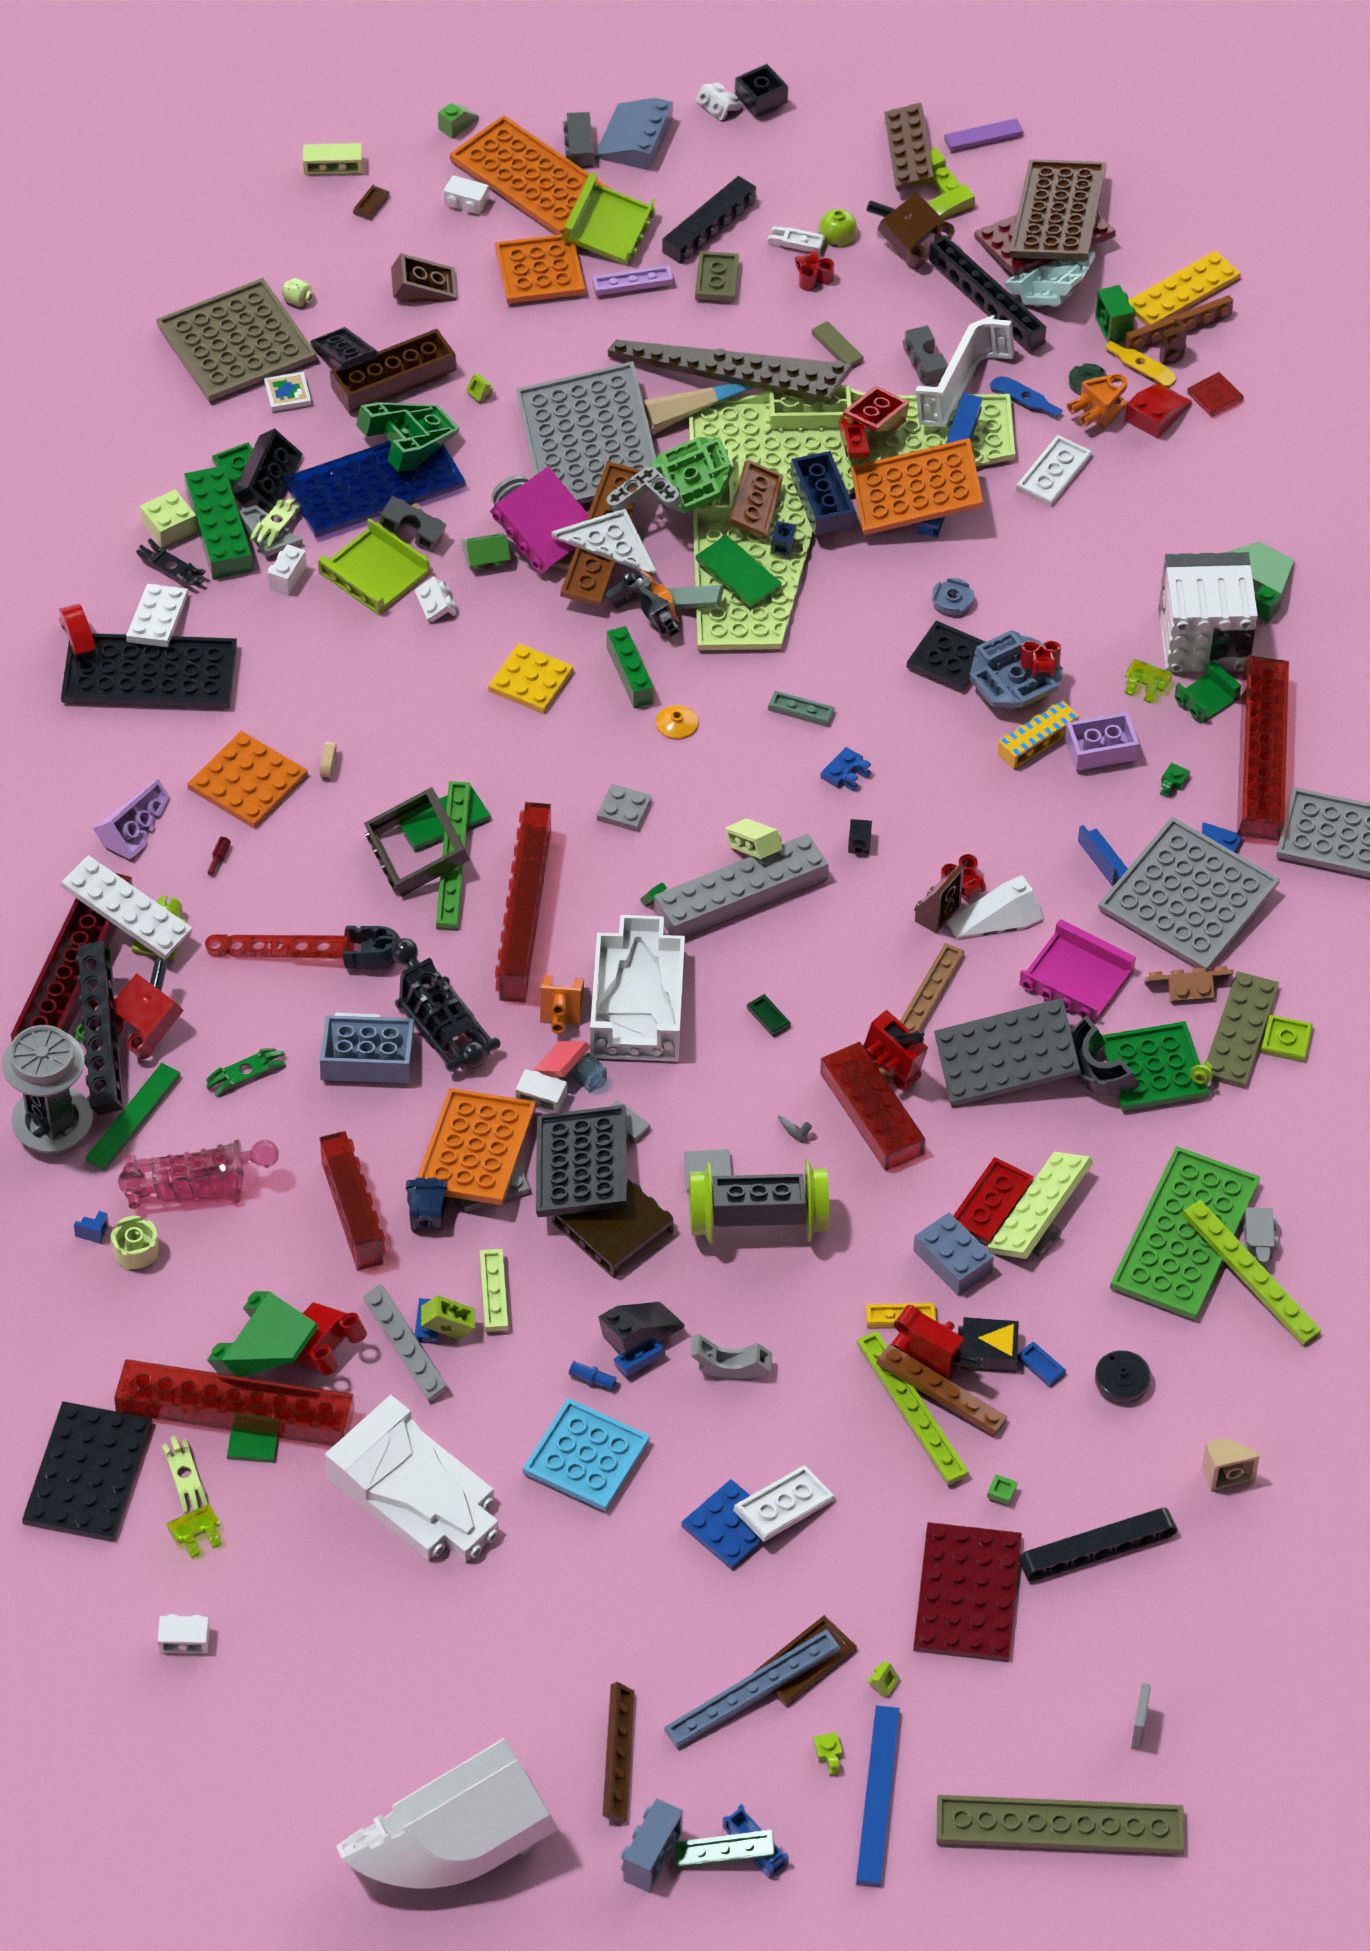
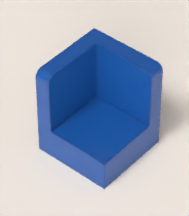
[74,1211,109,1244]

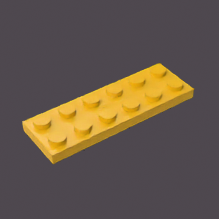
[1128,251,1241,326]

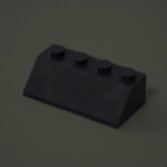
[233,428,303,513]

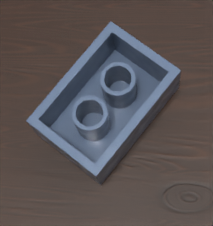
[913,1212,994,1295]
[621,1798,683,1893]

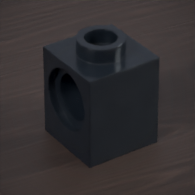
[848,819,872,854]

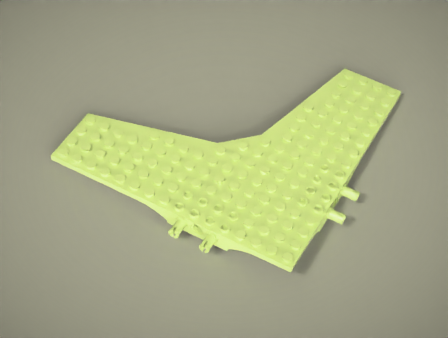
[672,385,1015,650]

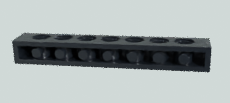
[929,235,1047,352]
[76,940,124,1115]

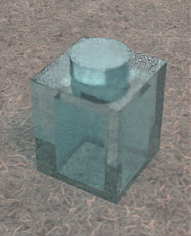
[572,1052,607,1093]

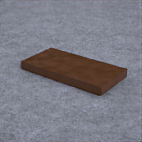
[754,1615,857,1708]

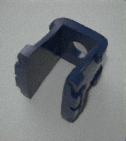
[406,1177,449,1230]

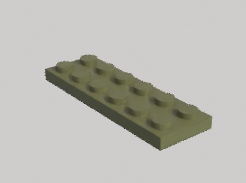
[1207,971,1279,1089]

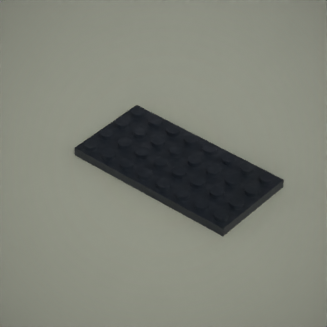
[61,633,237,708]

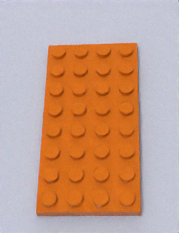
[449,115,611,235]

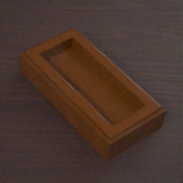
[353,185,390,220]

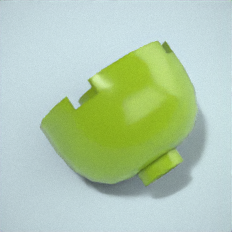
[819,209,857,247]

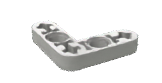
[607,467,682,511]

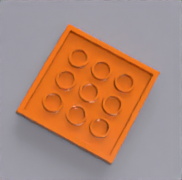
[495,234,585,304]
[187,731,308,829]

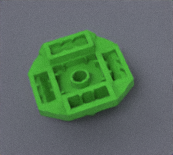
[648,437,733,514]

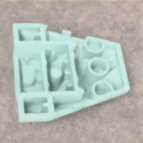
[1004,252,1095,307]

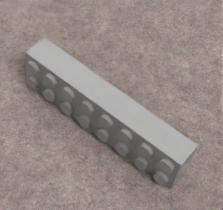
[654,834,829,937]

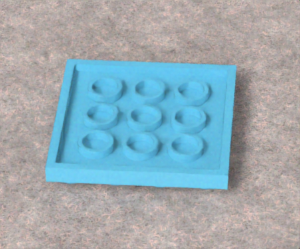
[523,1398,650,1512]

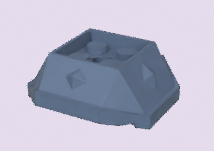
[970,630,1063,712]

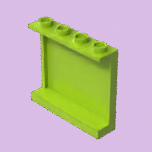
[561,172,656,266]
[318,518,430,615]

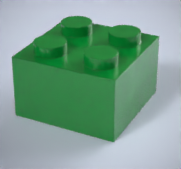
[1095,285,1136,344]

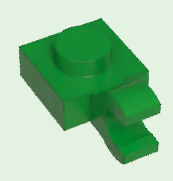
[1160,762,1190,797]

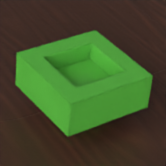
[987,1474,1018,1505]

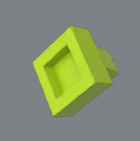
[466,373,494,402]
[867,1661,900,1697]

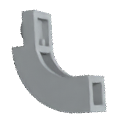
[691,1334,772,1380]

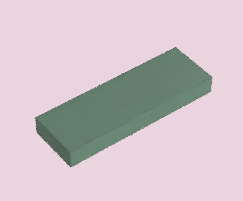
[668,585,724,609]
[768,691,835,727]

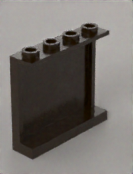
[552,1178,674,1278]

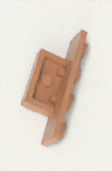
[1144,966,1234,1002]

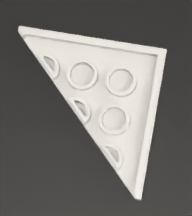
[552,509,656,576]

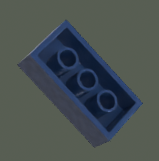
[790,451,856,535]

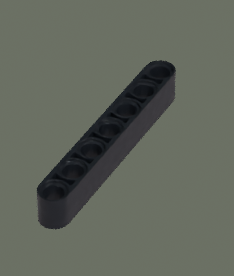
[1018,1508,1178,1581]

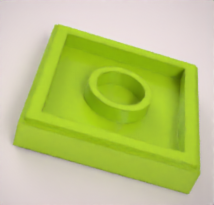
[1261,1014,1313,1063]

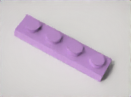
[592,265,673,296]

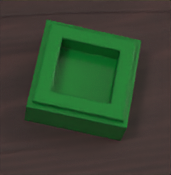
[640,882,667,906]

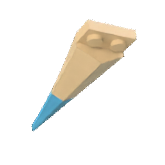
[643,383,755,435]

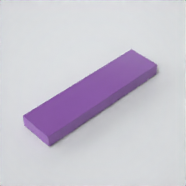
[944,118,1023,152]

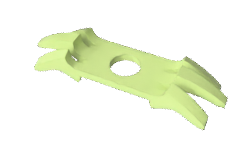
[250,498,303,548]
[162,1436,208,1514]

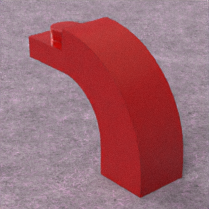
[59,603,96,656]

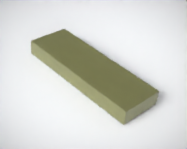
[812,321,864,367]

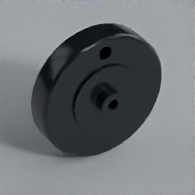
[1095,1350,1151,1403]

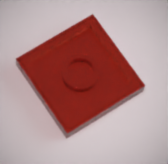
[1187,372,1244,417]

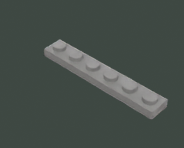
[362,1284,449,1402]

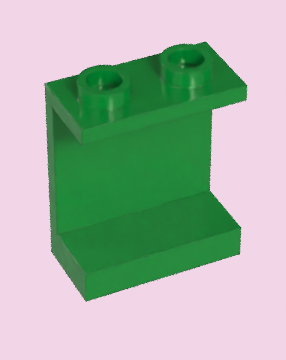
[1174,661,1242,723]

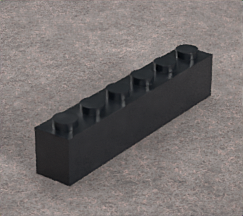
[662,175,757,263]

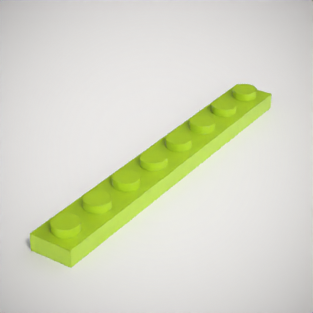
[1182,1199,1321,1346]
[857,1331,969,1486]

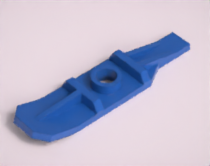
[990,376,1063,417]

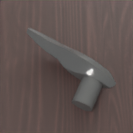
[778,1115,812,1141]

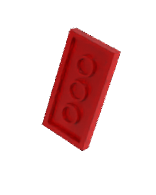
[953,1157,1034,1245]

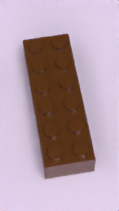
[330,329,456,413]

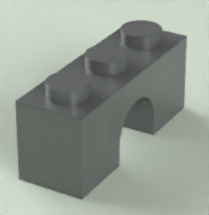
[903,325,948,386]
[379,496,447,553]

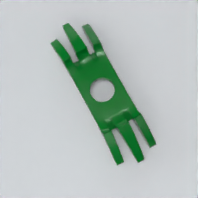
[206,1048,286,1097]

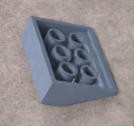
[595,98,673,170]
[320,1015,414,1083]

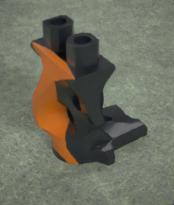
[604,570,681,637]

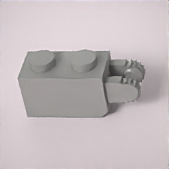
[1243,1207,1278,1271]

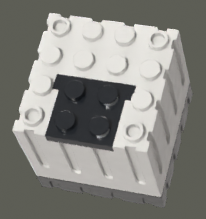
[1158,552,1258,673]

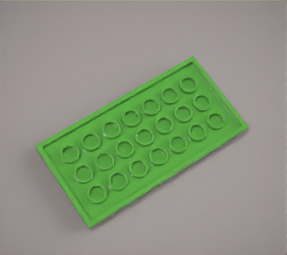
[1110,1146,1261,1320]

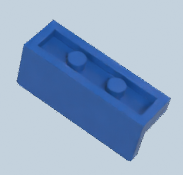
[1078,825,1128,886]

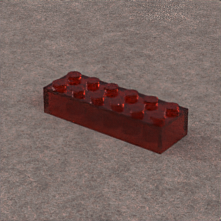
[820,1041,926,1171]
[319,1131,386,1271]

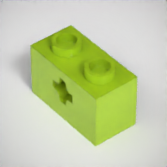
[421,1295,475,1339]

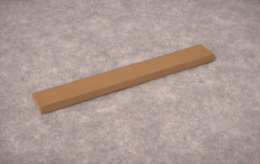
[871,943,965,1083]

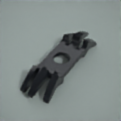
[136,538,206,586]

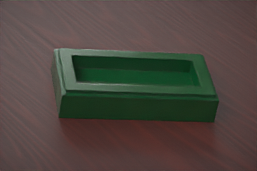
[747,994,791,1037]

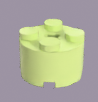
[111,1216,159,1270]

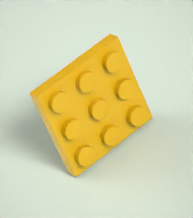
[488,643,574,714]

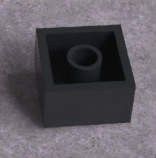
[735,64,788,117]

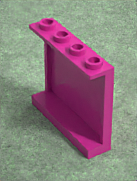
[490,466,588,575]
[1019,919,1136,1023]

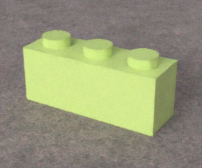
[303,143,362,175]
[725,818,782,859]

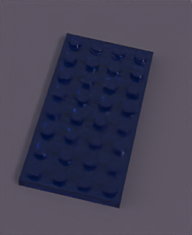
[283,441,466,538]

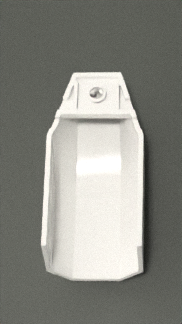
[336,1738,558,1888]

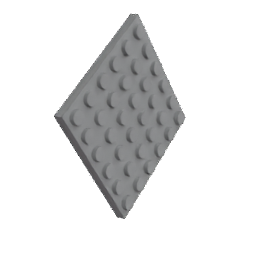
[1098,816,1280,972]

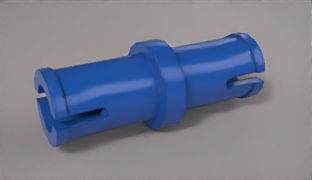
[568,1361,617,1391]

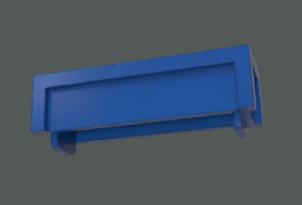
[722,1804,789,1879]

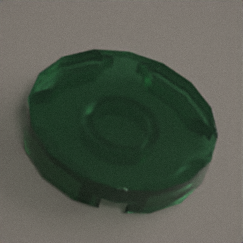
[1068,363,1108,395]

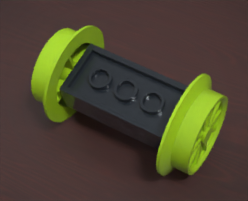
[689,1159,829,1244]

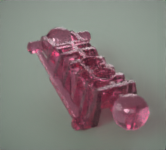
[118,1139,279,1209]

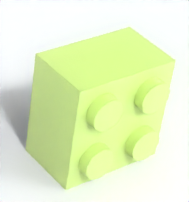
[140,489,198,548]

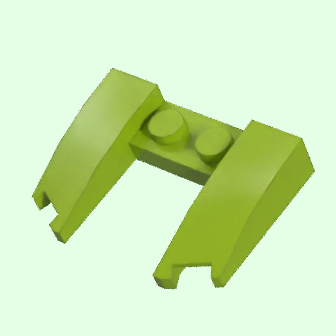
[895,147,975,219]

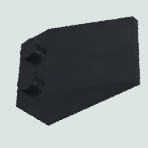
[598,1301,685,1360]

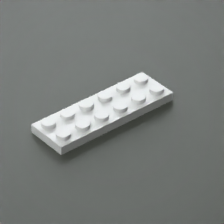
[61,855,192,960]

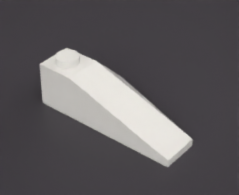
[946,875,1043,939]

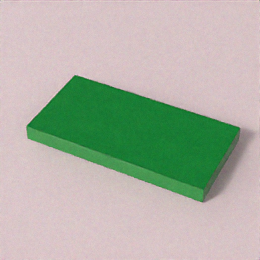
[696,535,782,608]
[398,786,491,851]

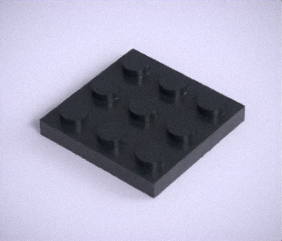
[906,620,986,691]

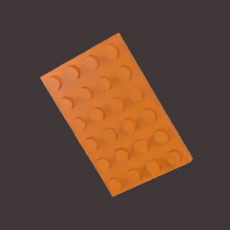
[850,438,984,535]
[417,1088,536,1206]

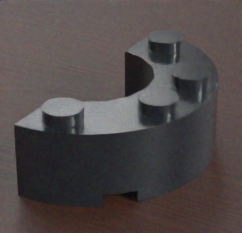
[1071,1015,1140,1096]

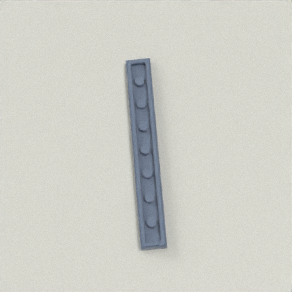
[664,1629,840,1749]

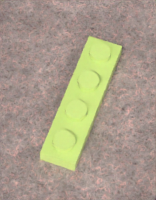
[480,1249,508,1332]

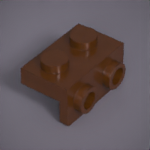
[1159,318,1188,365]

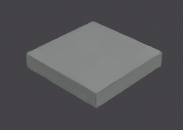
[684,1149,731,1193]
[1131,1683,1151,1750]

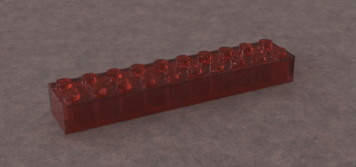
[1237,655,1289,841]
[495,802,552,1003]
[114,1359,355,1446]

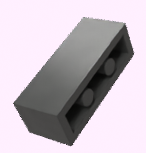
[563,112,593,167]

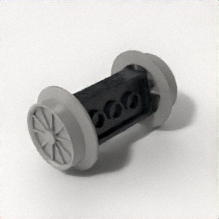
[2,1025,93,1155]

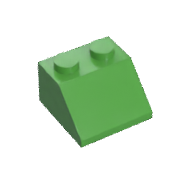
[461,533,511,569]

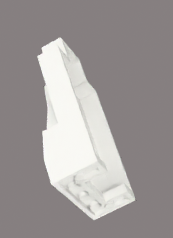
[590,915,685,1062]
[325,1395,498,1563]

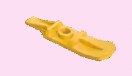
[1104,341,1176,387]

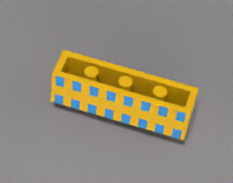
[997,701,1079,770]

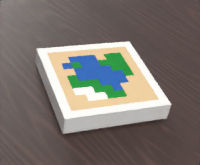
[264,372,311,412]

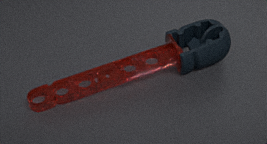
[205,926,401,969]

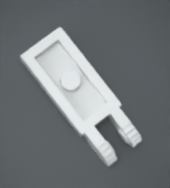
[767,226,825,254]

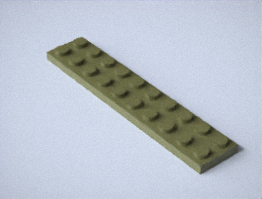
[936,1795,1184,1854]

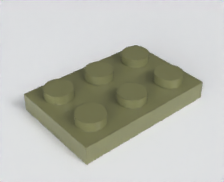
[695,251,739,302]

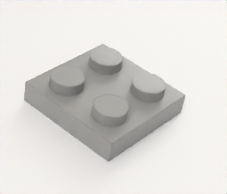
[597,784,652,832]

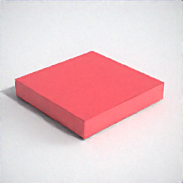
[532,1041,590,1077]

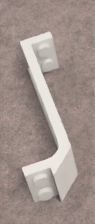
[915,315,1015,427]

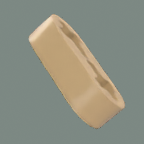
[320,742,337,778]

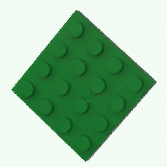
[1102,1021,1209,1111]

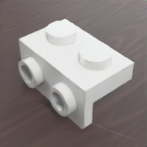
[696,83,743,120]
[415,576,457,623]

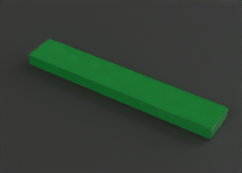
[86,1062,180,1171]

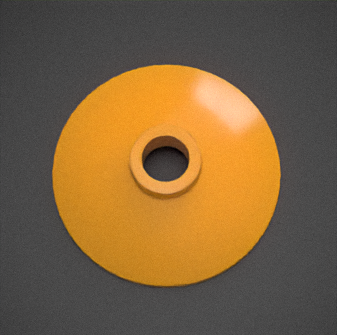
[656,705,698,739]

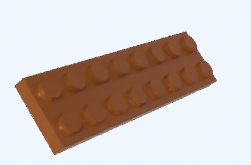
[560,461,642,607]

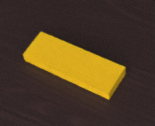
[866,1303,936,1328]

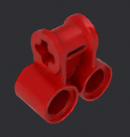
[795,250,834,291]
[1021,641,1061,676]
[940,854,986,901]

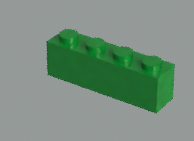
[606,626,654,708]

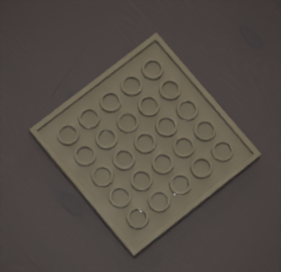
[156,278,317,402]

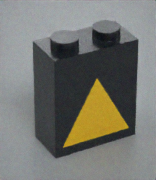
[958,1317,1019,1372]

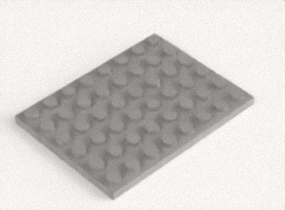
[516,361,656,504]

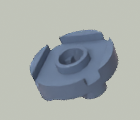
[932,578,974,616]

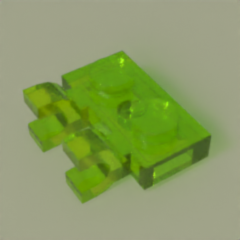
[1124,658,1173,703]
[166,1504,222,1559]

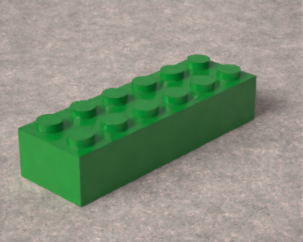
[184,465,253,579]

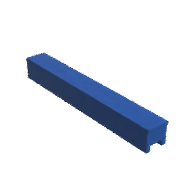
[918,392,983,538]

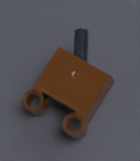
[866,192,955,269]

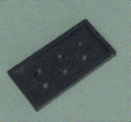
[310,327,379,371]

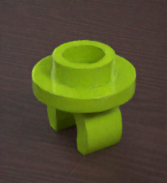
[1190,1060,1213,1084]

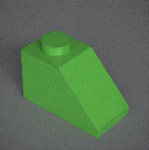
[438,103,479,138]

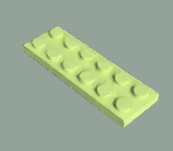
[987,1152,1093,1259]

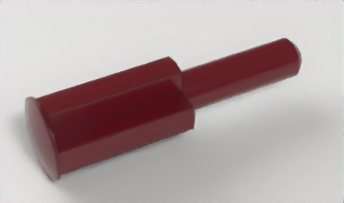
[207,836,231,876]

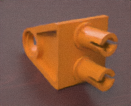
[1067,374,1128,430]
[540,975,584,1034]

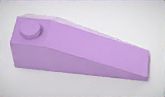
[93,779,170,859]

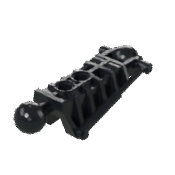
[391,938,501,1072]

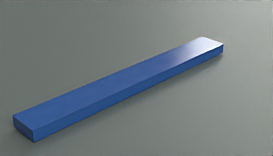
[856,1705,900,1887]

